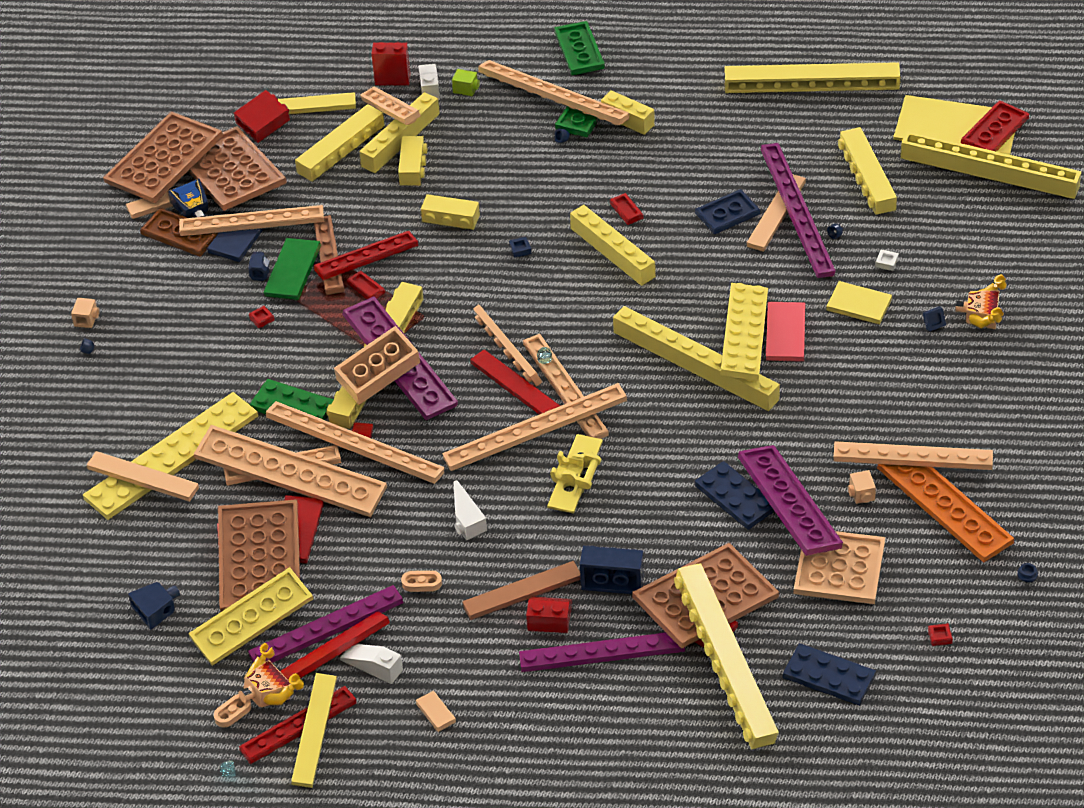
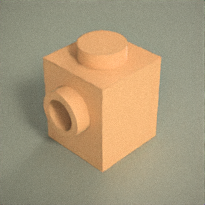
[71,298,99,328]
[848,470,876,504]

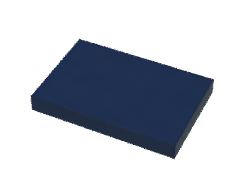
[695,189,760,235]
[207,213,264,262]

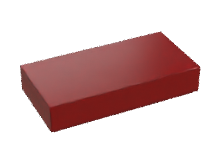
[610,193,643,225]
[347,270,385,299]

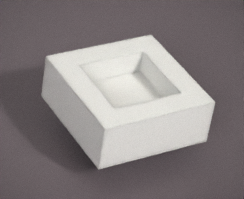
[876,250,899,271]

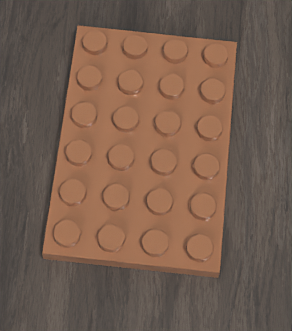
[103,111,223,203]
[188,126,287,211]
[218,499,300,612]
[632,543,779,649]

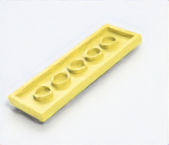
[189,567,313,666]

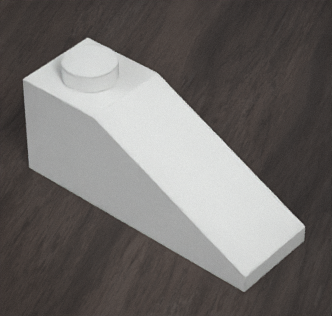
[418,64,440,100]
[454,480,487,541]
[340,644,403,684]

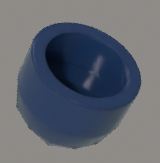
[554,129,570,143]
[827,223,843,239]
[79,338,95,354]

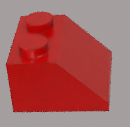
[526,597,572,633]

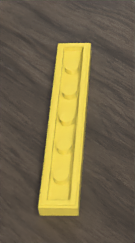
[278,93,356,114]
[291,673,337,788]

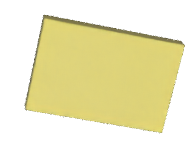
[826,281,892,325]

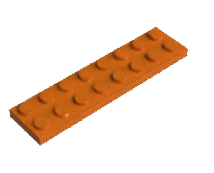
[877,464,1014,563]

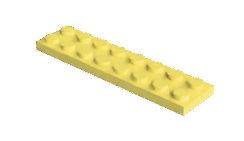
[720,283,768,381]

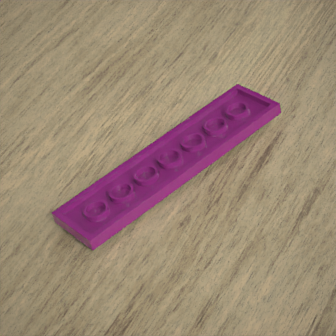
[342,296,458,420]
[738,445,843,556]

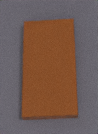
[140,208,219,257]

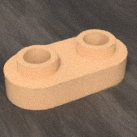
[401,571,442,592]
[214,694,252,727]

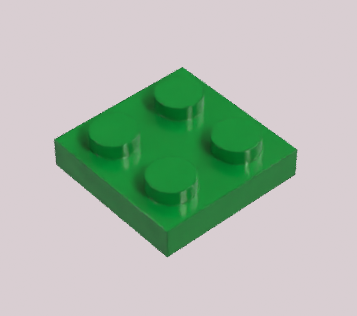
[555,106,599,138]

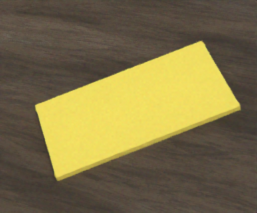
[893,95,1015,155]

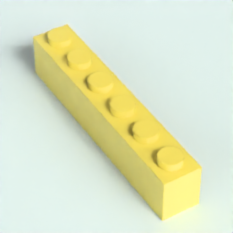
[359,92,440,173]
[295,104,385,182]
[838,127,897,215]
[570,205,655,286]

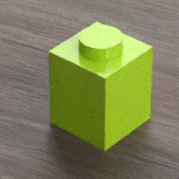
[452,69,480,96]

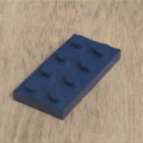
[695,461,775,530]
[783,643,876,706]

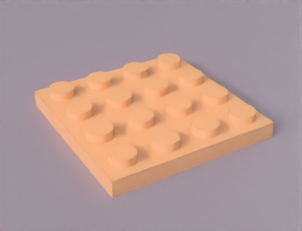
[794,531,885,604]

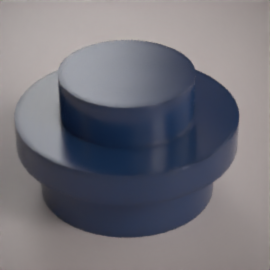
[1017,563,1038,582]

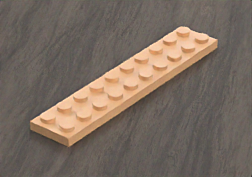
[194,425,387,517]

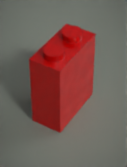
[371,42,411,85]
[234,90,290,143]

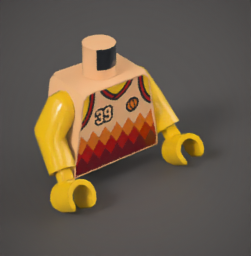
[955,274,1007,329]
[239,643,304,707]

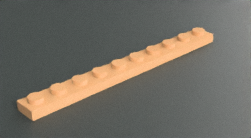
[478,60,629,125]
[442,383,627,471]
[266,401,445,484]

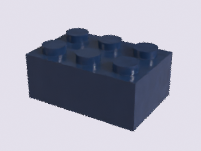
[580,546,644,594]

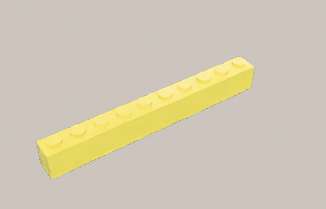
[725,63,900,93]
[901,131,1081,199]
[326,282,423,429]
[613,306,780,411]
[674,563,779,749]

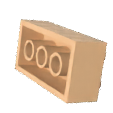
[334,326,420,405]

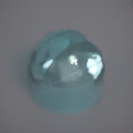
[537,347,552,364]
[220,760,236,778]

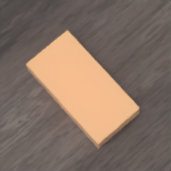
[416,691,456,732]

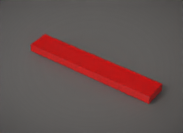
[314,231,418,280]
[470,350,560,415]
[280,611,390,680]
[239,686,357,764]

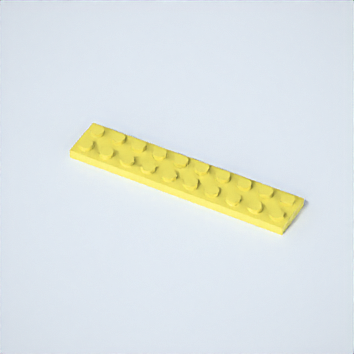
[83,392,258,520]

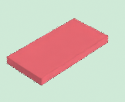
[766,302,805,361]

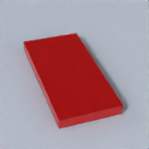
[961,100,1029,152]
[284,495,324,563]

